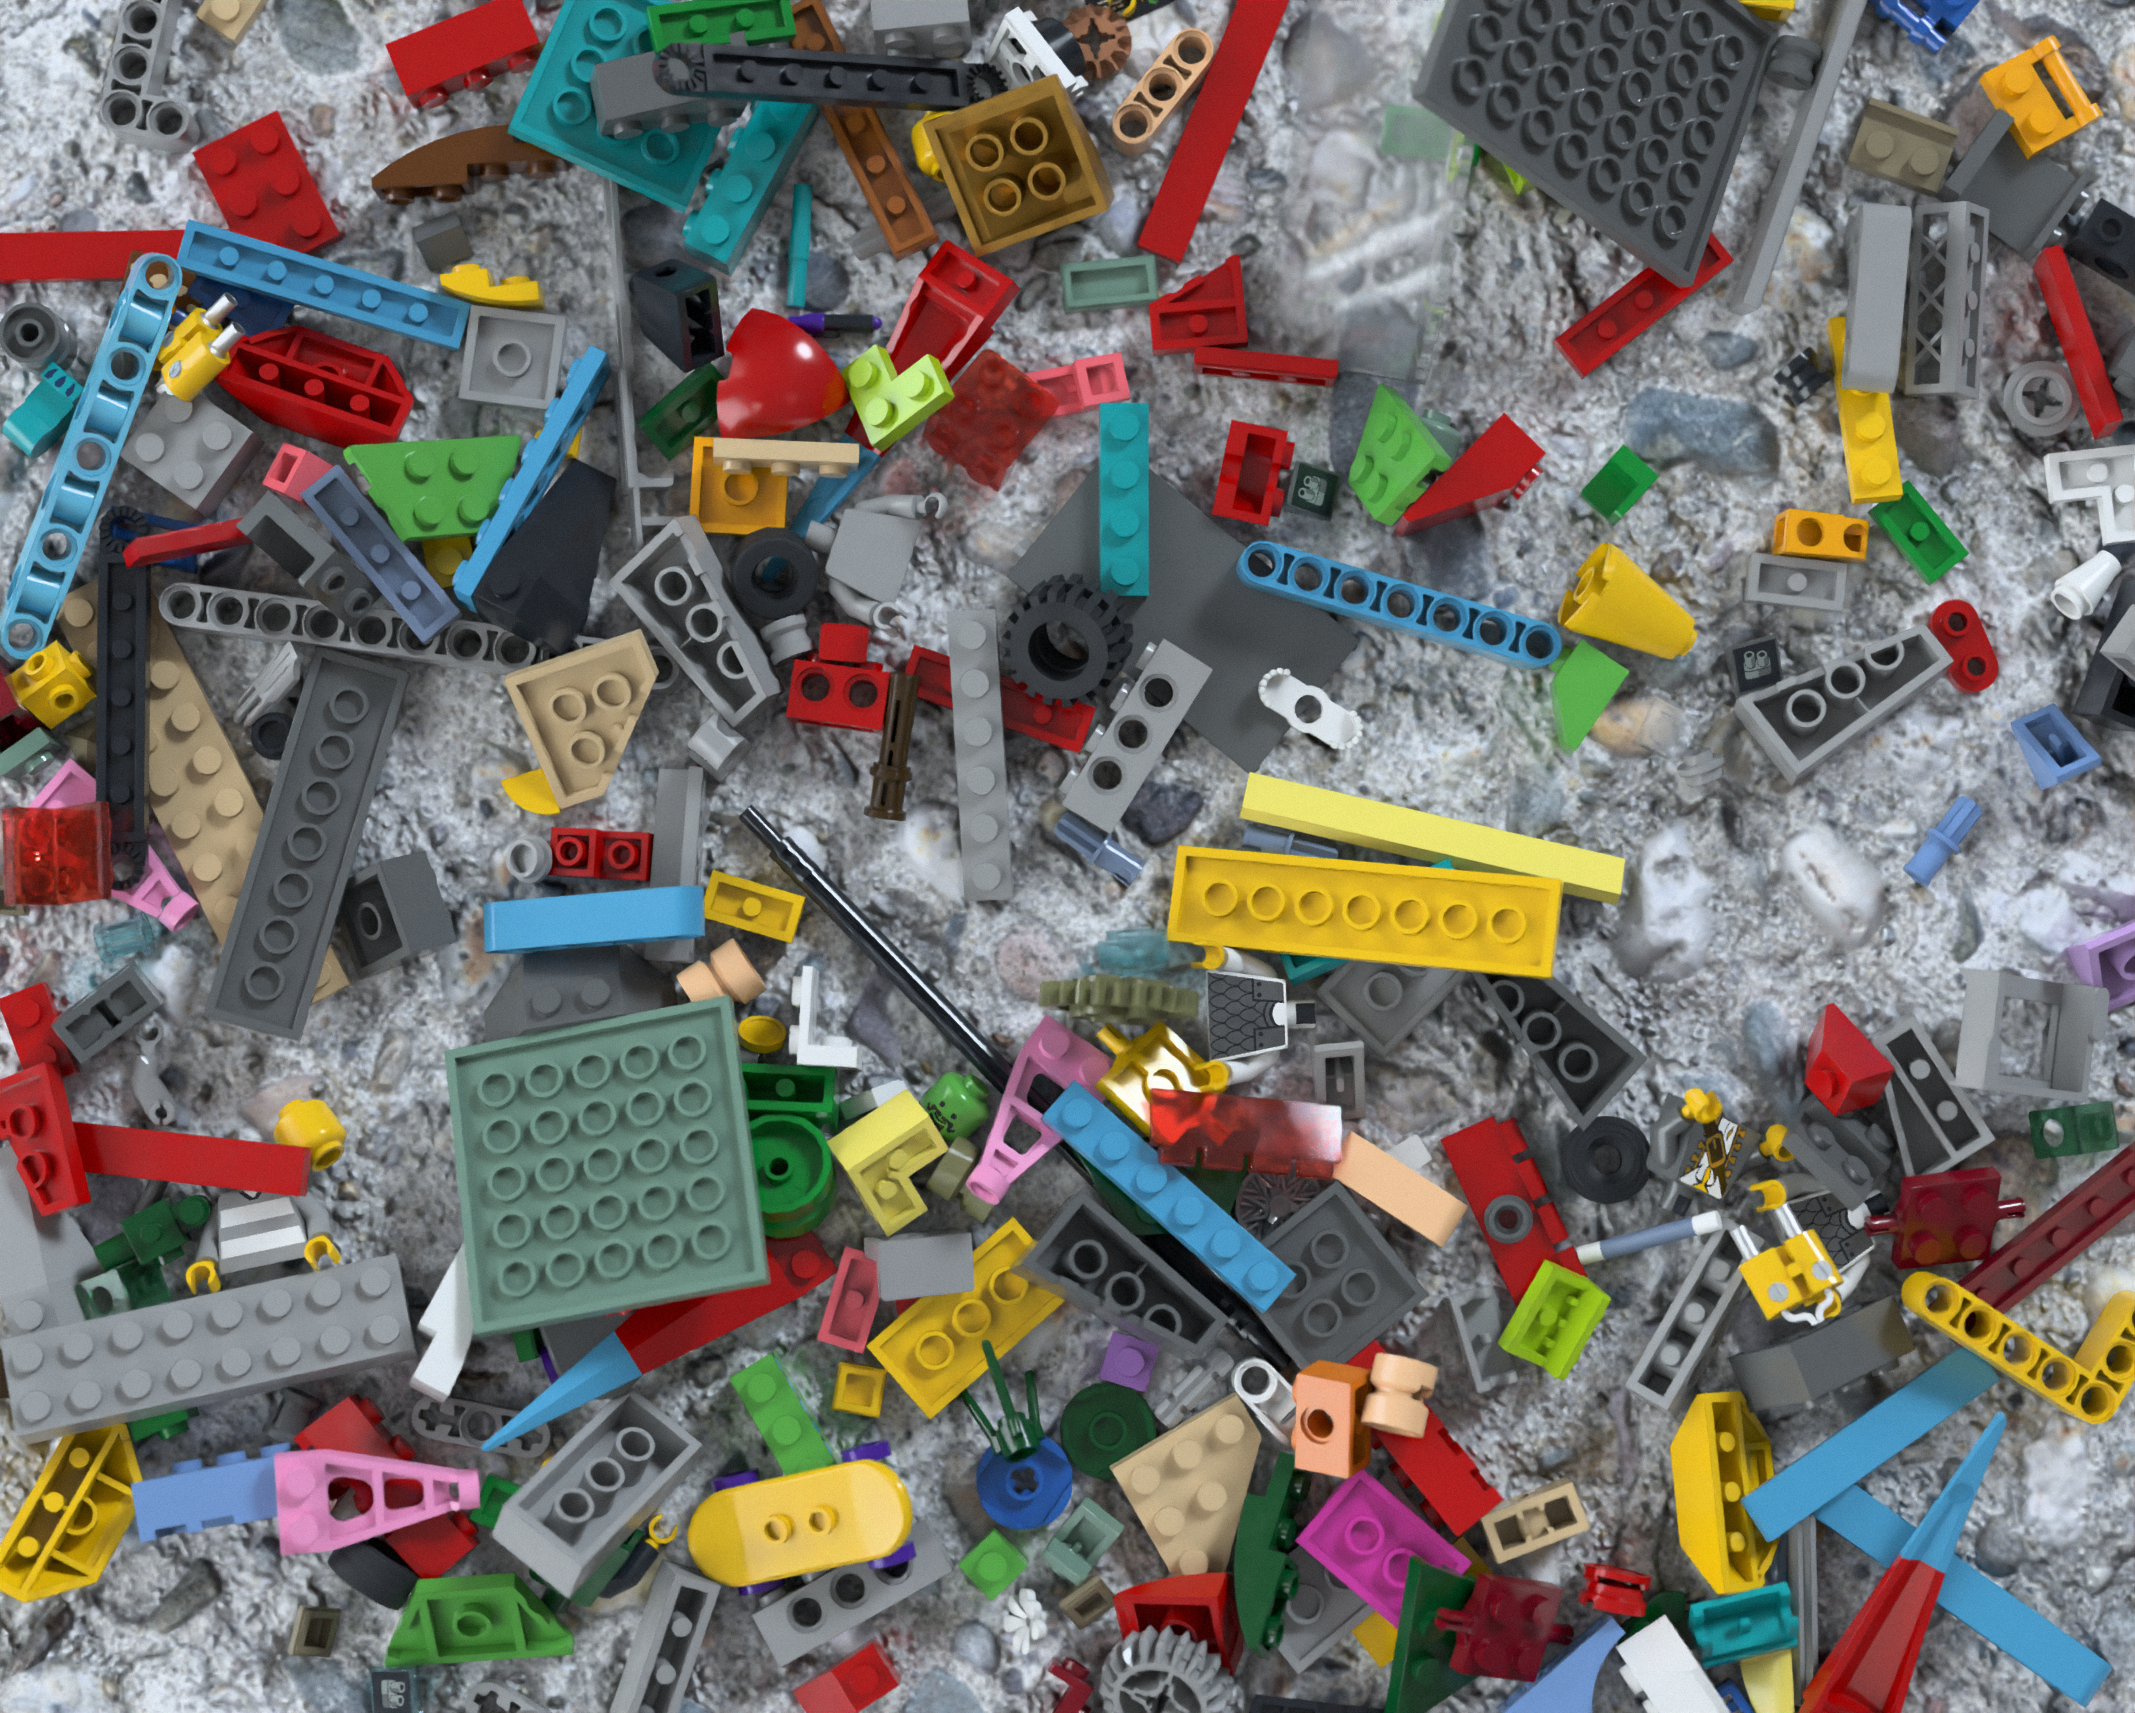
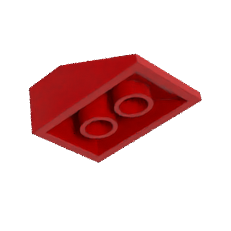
[1394,413,1546,538]

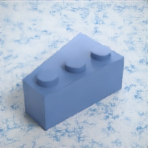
[131,1442,310,1543]

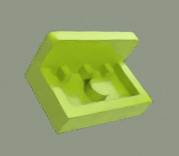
[1497,1259,1611,1381]

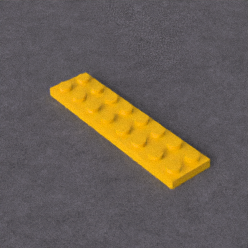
[1166,845,1564,980]

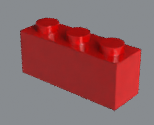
[385,0,542,109]

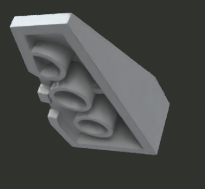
[0,1146,123,1337]

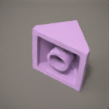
[2066,919,2135,1012]

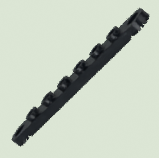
[652,42,1008,112]
[95,505,151,892]

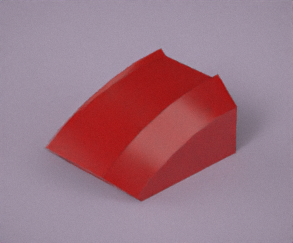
[1113,1573,1244,1677]

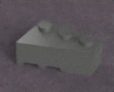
[589,31,749,139]
[1728,1295,1915,1413]

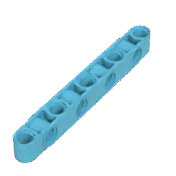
[0,252,183,660]

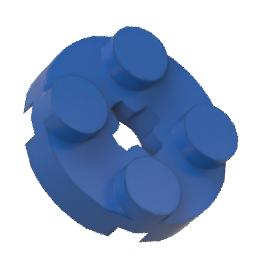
[976,1435,1072,1530]

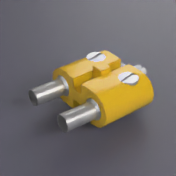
[155,292,245,402]
[1730,1204,1844,1326]

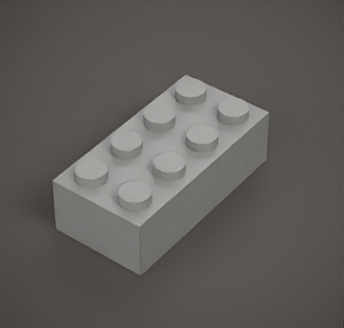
[491,1388,703,1598]

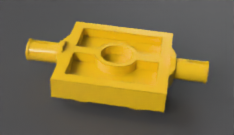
[1095,1021,1232,1153]

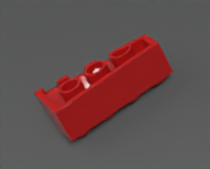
[293,1394,481,1579]

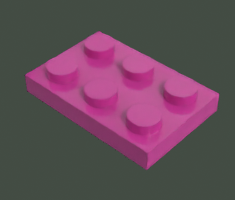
[1294,1469,1472,1629]

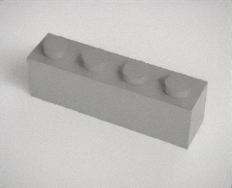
[609,1559,721,1713]

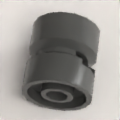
[0,302,78,376]

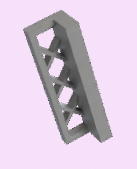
[1904,201,1990,400]
[644,766,709,964]

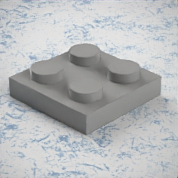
[458,305,568,413]

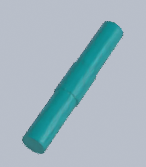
[786,184,813,310]

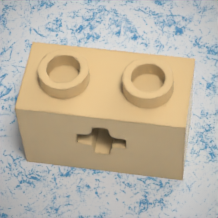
[1478,1477,1591,1564]

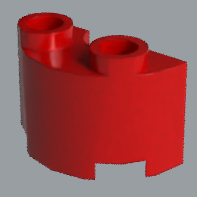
[1212,420,1295,526]

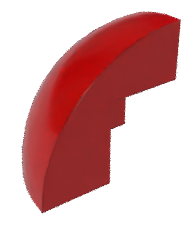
[717,308,851,439]

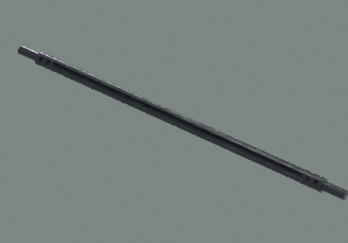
[739,805,1292,1373]

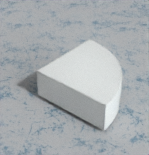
[840,1079,907,1120]

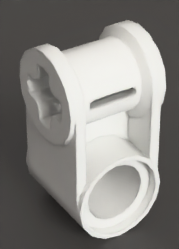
[1230,1355,1296,1447]

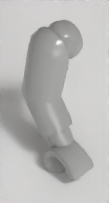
[132,1018,178,1126]

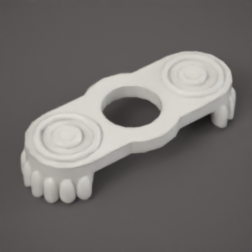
[1258,668,1363,750]

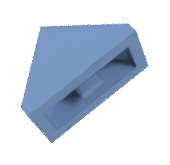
[2010,703,2102,791]

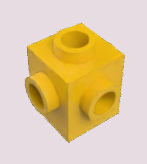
[10,641,97,729]

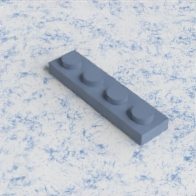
[300,464,463,645]

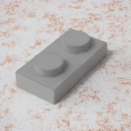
[1744,552,1848,614]

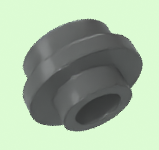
[1484,1195,1533,1244]

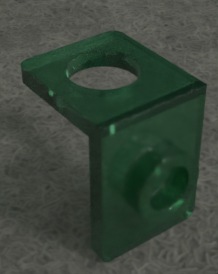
[2028,1101,2120,1159]
[75,1260,171,1320]

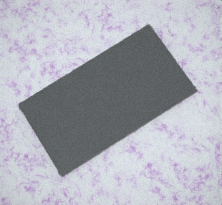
[1006,463,1360,774]

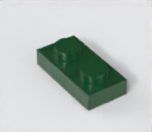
[635,363,725,462]

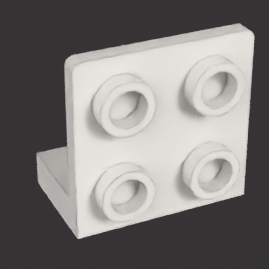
[789,966,863,1070]

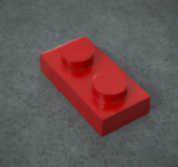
[0,982,81,1079]

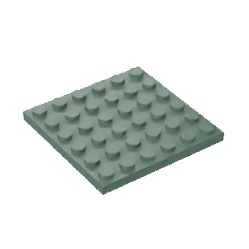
[444,995,771,1338]

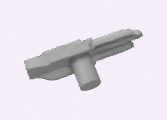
[233,640,305,727]

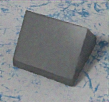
[412,210,475,272]

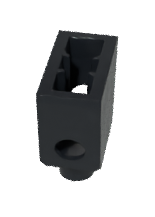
[629,259,725,374]

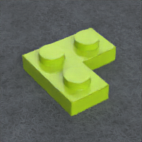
[840,344,955,451]

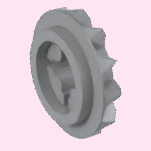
[2002,361,2080,438]

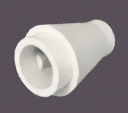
[2051,550,2122,620]

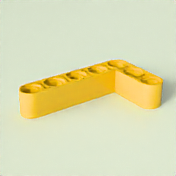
[1901,1271,2135,1424]

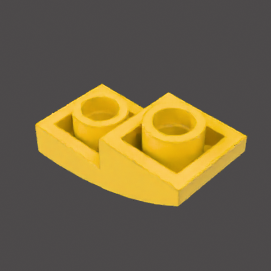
[440,264,546,311]

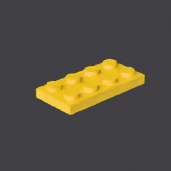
[866,1216,1066,1420]

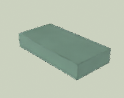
[1060,255,1159,314]

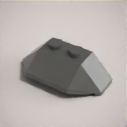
[484,944,678,1042]

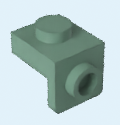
[0,727,63,781]
[1041,1496,1125,1586]

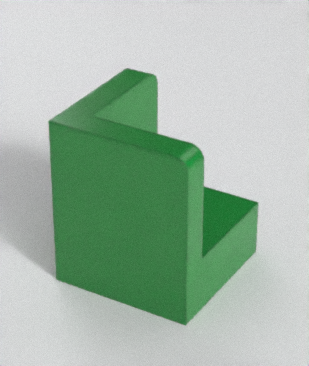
[1580,444,1659,526]

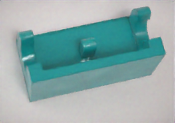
[1688,1582,1799,1670]

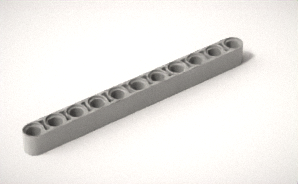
[159,583,684,695]

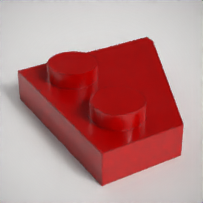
[1149,254,1248,356]

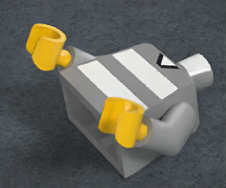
[186,1190,341,1294]

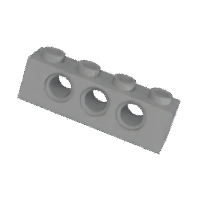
[1059,638,1213,835]
[1625,1216,1771,1419]
[752,1515,954,1668]

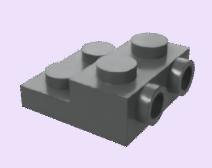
[1781,1093,1897,1212]

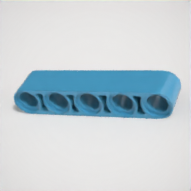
[483,886,705,954]

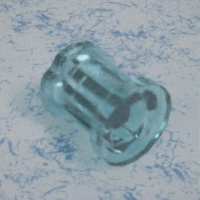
[93,911,155,965]

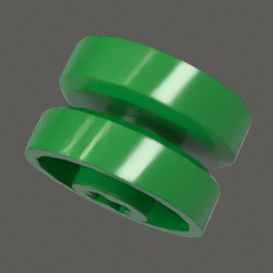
[749,1113,838,1239]

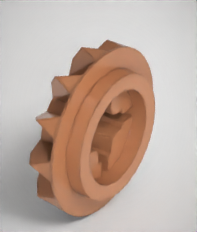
[1063,3,1132,80]

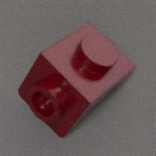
[1047,1656,1094,1713]

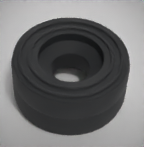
[1561,1116,1651,1204]
[327,1537,421,1610]

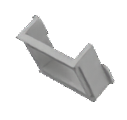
[1949,968,2110,1103]

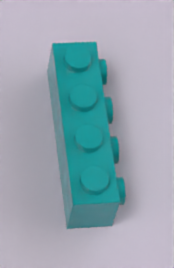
[682,101,820,277]

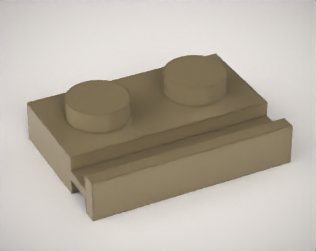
[1844,97,1960,198]

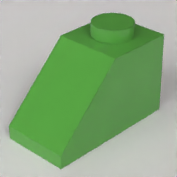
[1549,639,1630,756]

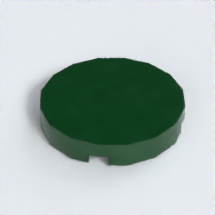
[1060,1382,1156,1480]

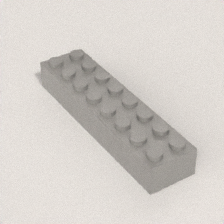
[0,1254,419,1444]

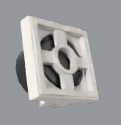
[984,6,1089,103]

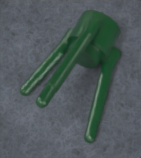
[959,1339,1046,1463]

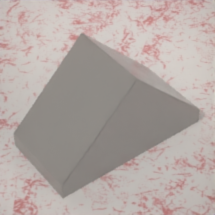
[1310,1041,1366,1122]

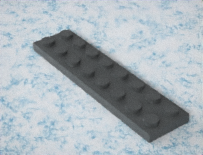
[203,646,410,1043]

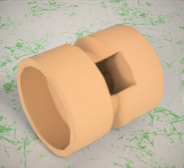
[676,938,767,1004]
[1360,1353,1438,1438]

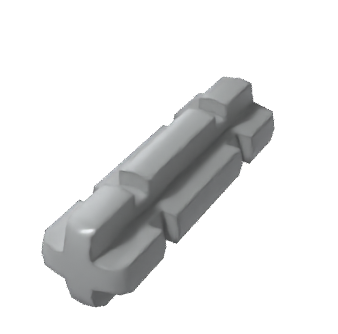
[1154,1346,1235,1429]

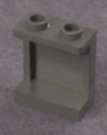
[236,490,382,627]

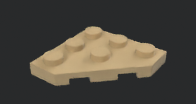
[504,629,659,809]
[1109,1392,1262,1577]

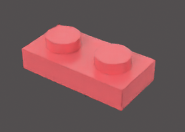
[816,1245,881,1354]

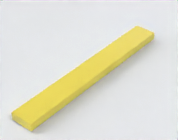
[1239,772,1625,905]

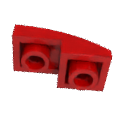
[548,827,654,882]

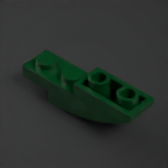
[1234,1451,1311,1661]

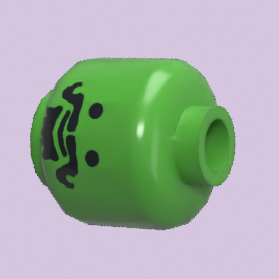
[919,1072,990,1143]

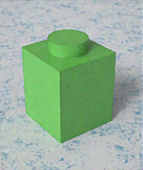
[958,1525,1028,1601]

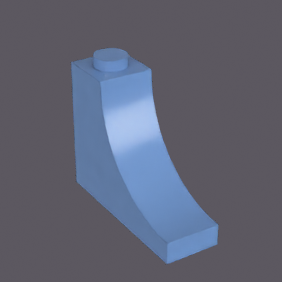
[1496,1612,1626,1713]

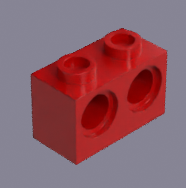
[786,653,891,735]

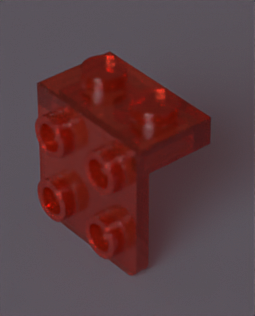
[922,349,1059,493]

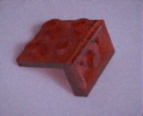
[2,801,114,907]

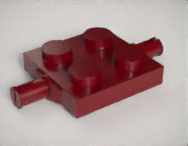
[1864,1166,2026,1270]
[1435,1572,1574,1683]

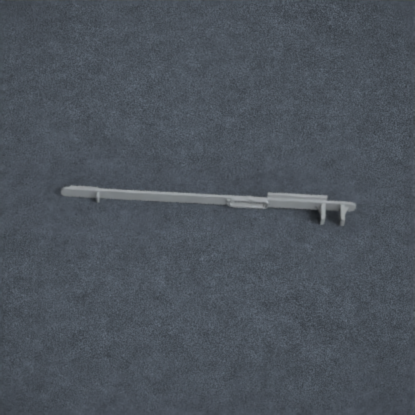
[603,177,675,551]

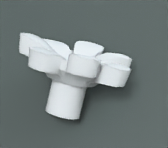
[1004,1589,1058,1655]

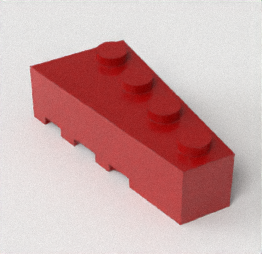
[1345,1340,1504,1537]

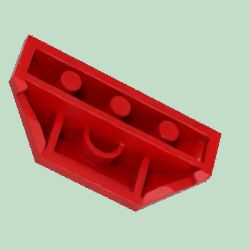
[214,325,415,449]

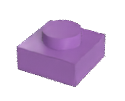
[1099,1331,1159,1393]

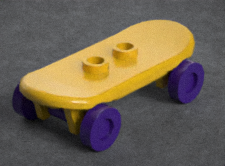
[687,1439,917,1596]

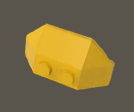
[1670,1391,1780,1594]
[0,1423,143,1604]

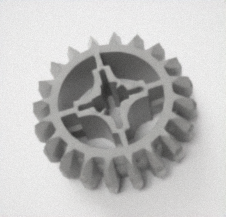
[1099,1625,1233,1713]

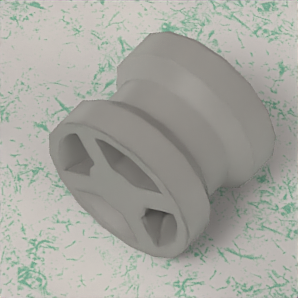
[759,613,817,667]

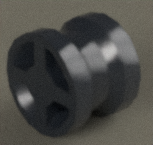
[1773,346,1835,407]

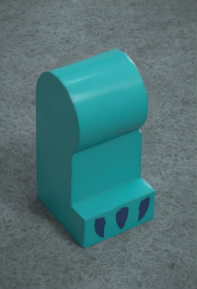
[2,361,84,459]

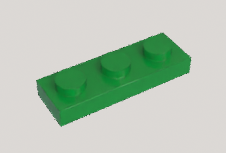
[645,0,797,55]

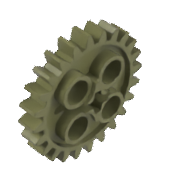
[1039,974,1199,1026]

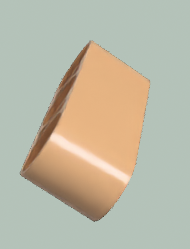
[1112,28,1214,156]
[1324,1131,1469,1248]

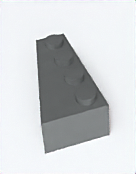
[1008,1190,1230,1361]

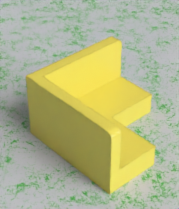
[827,1090,949,1237]

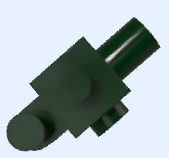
[93,1195,213,1273]

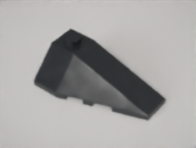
[473,459,617,656]

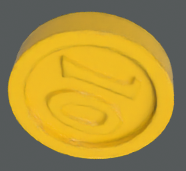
[738,1015,786,1053]

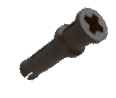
[863,672,921,821]

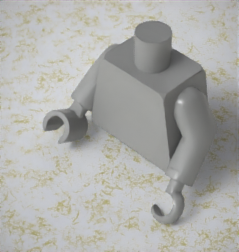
[804,492,948,638]

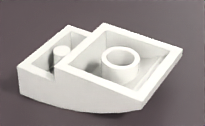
[408,1242,473,1403]

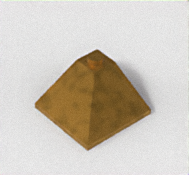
[922,73,1115,258]

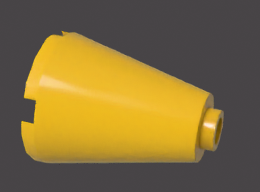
[1558,542,1697,660]

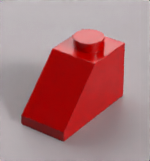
[1804,1003,1895,1116]
[793,1636,902,1713]

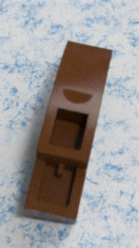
[371,124,569,206]

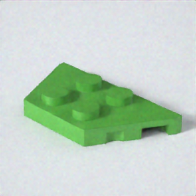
[1348,383,1452,526]
[343,435,521,542]
[384,1573,575,1668]

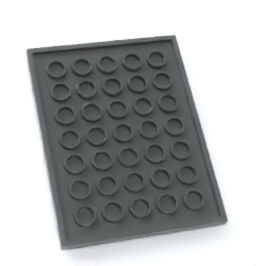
[1411,0,1779,288]

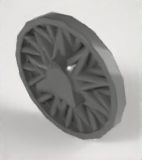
[1234,1160,1321,1241]

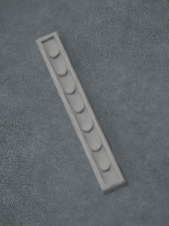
[1728,0,1867,317]

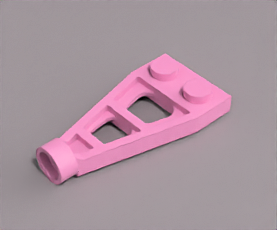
[7,758,200,933]
[966,1014,1114,1205]
[274,1449,480,1555]

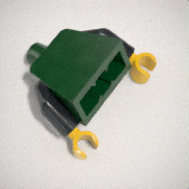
[529,1457,678,1615]

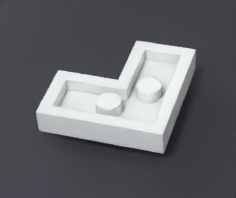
[2043,444,2135,546]

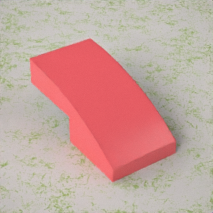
[1023,352,1131,423]

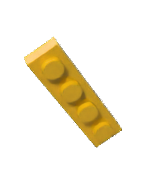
[1826,317,1903,505]

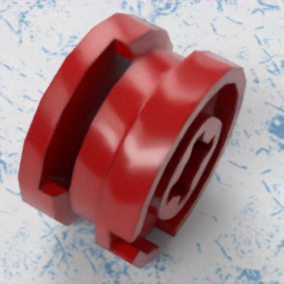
[1577,1563,1652,1617]

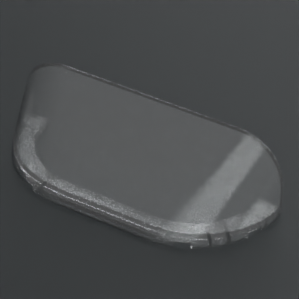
[1270,0,1475,385]

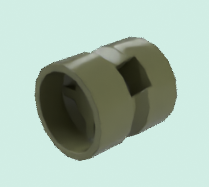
[925,1136,995,1224]

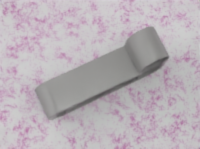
[100,0,200,153]
[1841,202,1912,394]

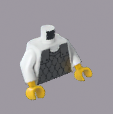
[1191,940,1316,1092]
[1750,1172,1891,1323]

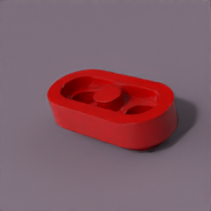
[1927,599,1999,694]

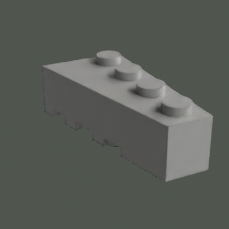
[608,514,785,728]
[1733,623,1954,786]

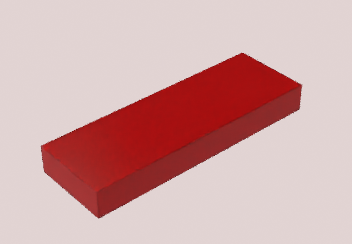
[1192,345,1339,388]
[122,518,254,568]

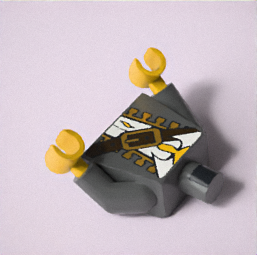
[1646,1088,1795,1218]

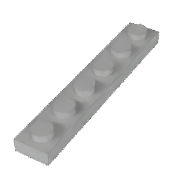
[947,609,1014,901]

